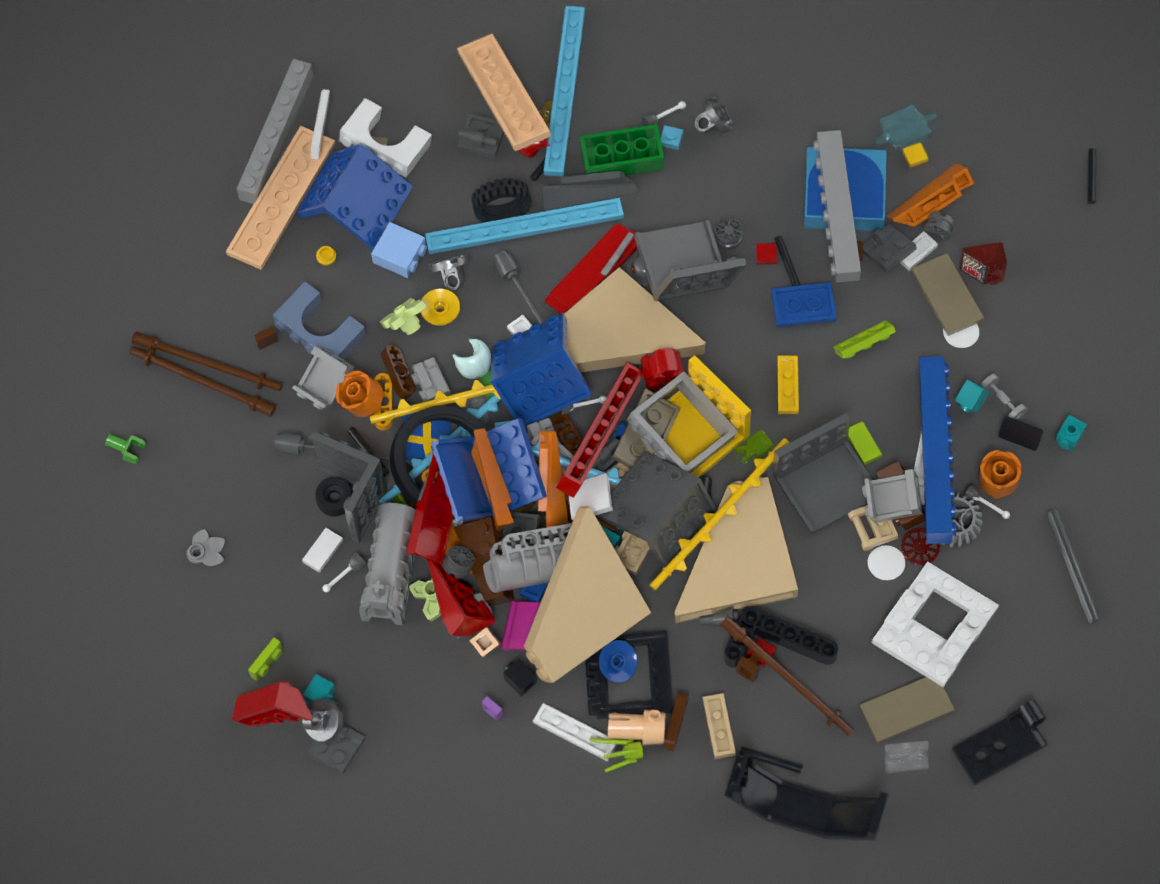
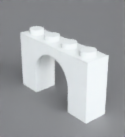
[339,98,432,177]

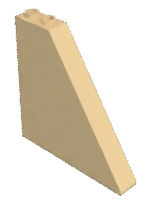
[564,267,706,372]
[674,477,798,623]
[524,506,651,683]

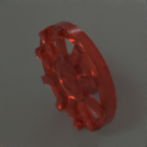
[901,528,940,566]

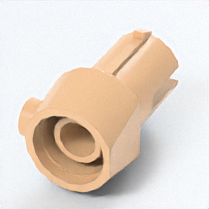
[608,709,665,745]

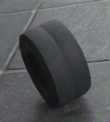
[315,477,353,517]

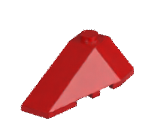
[427,559,496,637]

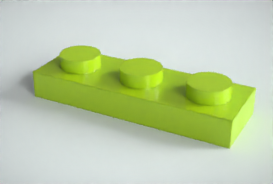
[833,320,896,359]

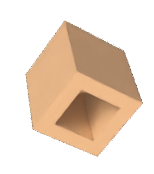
[470,627,501,657]

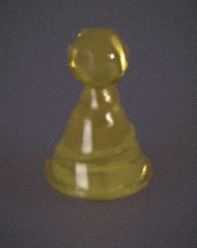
[538,99,553,126]

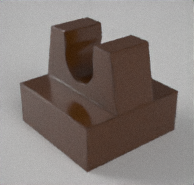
[736,653,760,683]

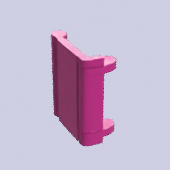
[501,601,541,651]

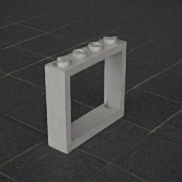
[627,372,738,473]

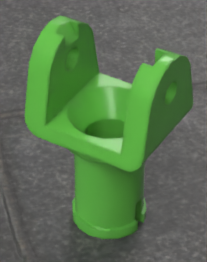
[105,433,146,464]

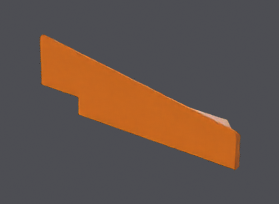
[471,428,514,531]
[538,431,568,531]

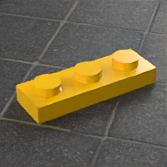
[777,356,799,414]

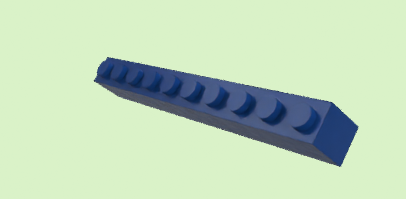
[919,357,956,544]

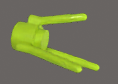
[590,738,643,772]

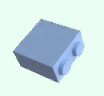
[371,222,427,278]

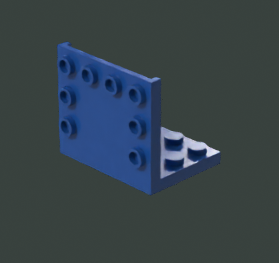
[295,144,413,250]
[491,313,592,427]
[432,418,547,522]

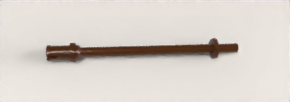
[131,331,282,391]
[129,346,276,417]
[719,615,854,736]

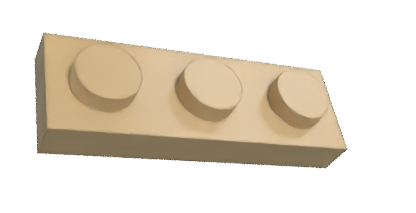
[702,693,736,759]

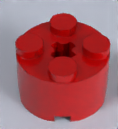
[640,348,684,391]

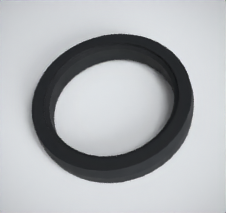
[390,406,488,506]

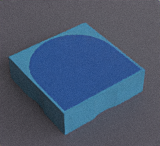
[804,147,886,231]

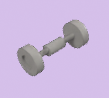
[980,373,1028,420]

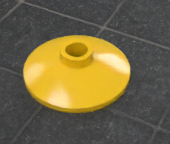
[421,289,460,326]

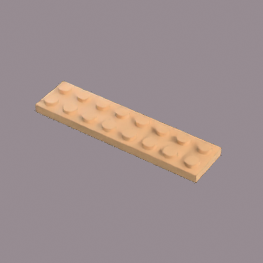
[457,34,551,151]
[226,126,336,270]

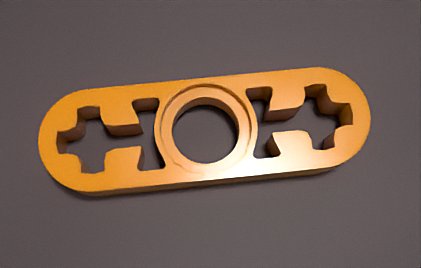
[374,373,393,431]

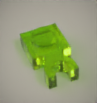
[735,429,774,464]

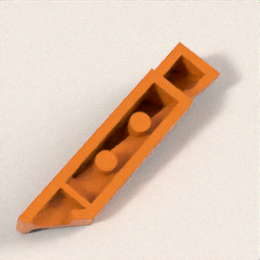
[887,164,974,227]

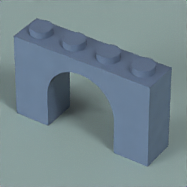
[273,282,367,360]

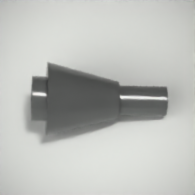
[700,607,739,625]

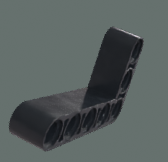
[724,607,838,668]

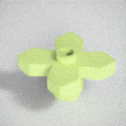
[379,298,427,335]
[409,577,441,621]

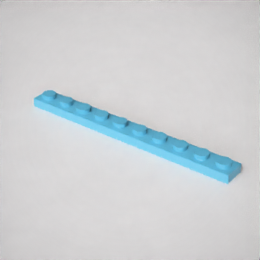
[544,6,585,176]
[425,198,624,254]

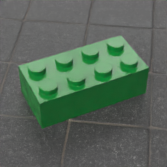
[580,124,664,176]

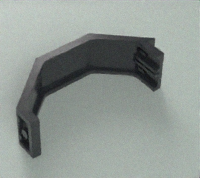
[724,752,888,841]

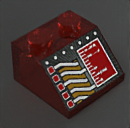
[959,242,1007,285]

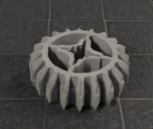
[942,492,983,548]

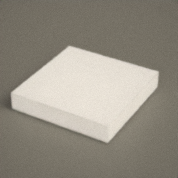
[569,473,613,520]

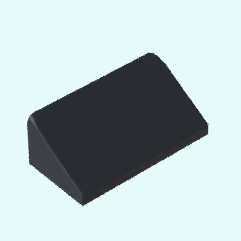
[998,416,1043,451]

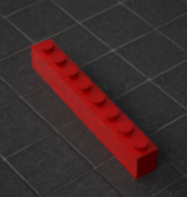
[556,362,644,498]

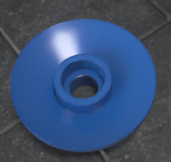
[599,640,637,683]

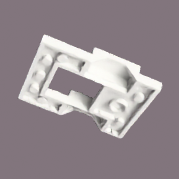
[872,562,999,687]

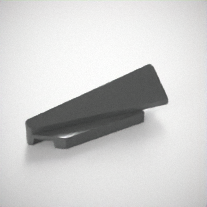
[542,171,638,211]

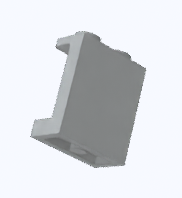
[292,346,354,410]
[862,469,923,523]

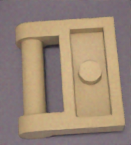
[848,506,898,551]

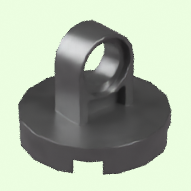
[695,95,733,133]
[429,255,470,290]
[302,699,343,741]

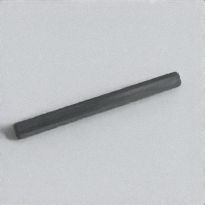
[1047,509,1100,623]

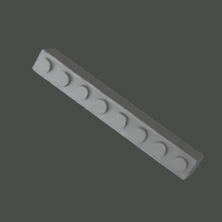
[237,59,314,204]
[813,130,861,283]

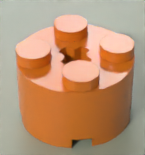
[336,371,383,417]
[978,450,1021,499]

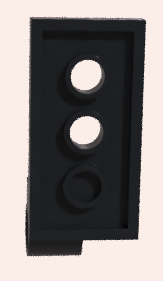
[952,699,1047,786]

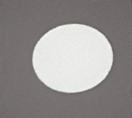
[943,324,979,348]
[868,545,905,580]

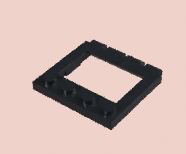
[585,631,673,719]

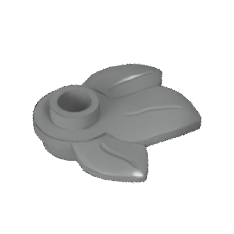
[186,529,225,567]

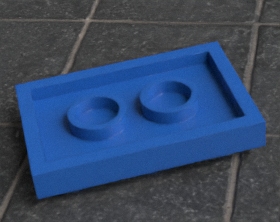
[771,282,837,328]

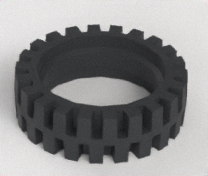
[471,178,532,223]

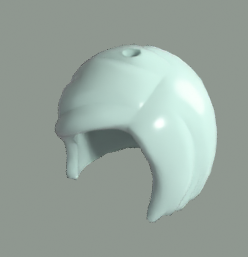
[453,339,492,379]

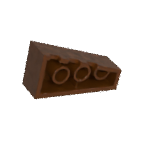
[453,517,514,606]

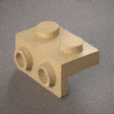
[615,531,650,575]

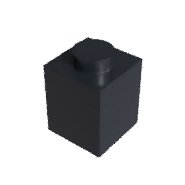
[503,659,537,697]

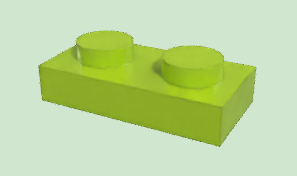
[248,637,283,681]

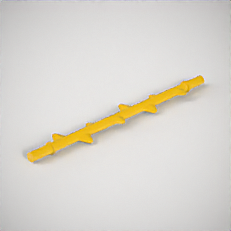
[370,380,501,424]
[650,438,790,591]

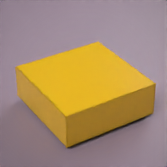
[902,142,928,168]

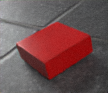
[756,243,777,265]
[747,638,777,667]

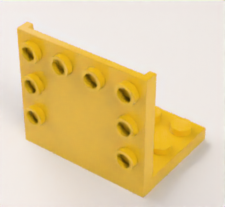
[665,355,751,477]

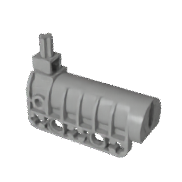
[359,503,415,626]
[483,523,572,592]

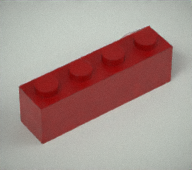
[232,681,312,727]

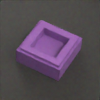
[482,696,504,721]

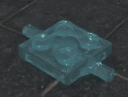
[874,104,937,152]

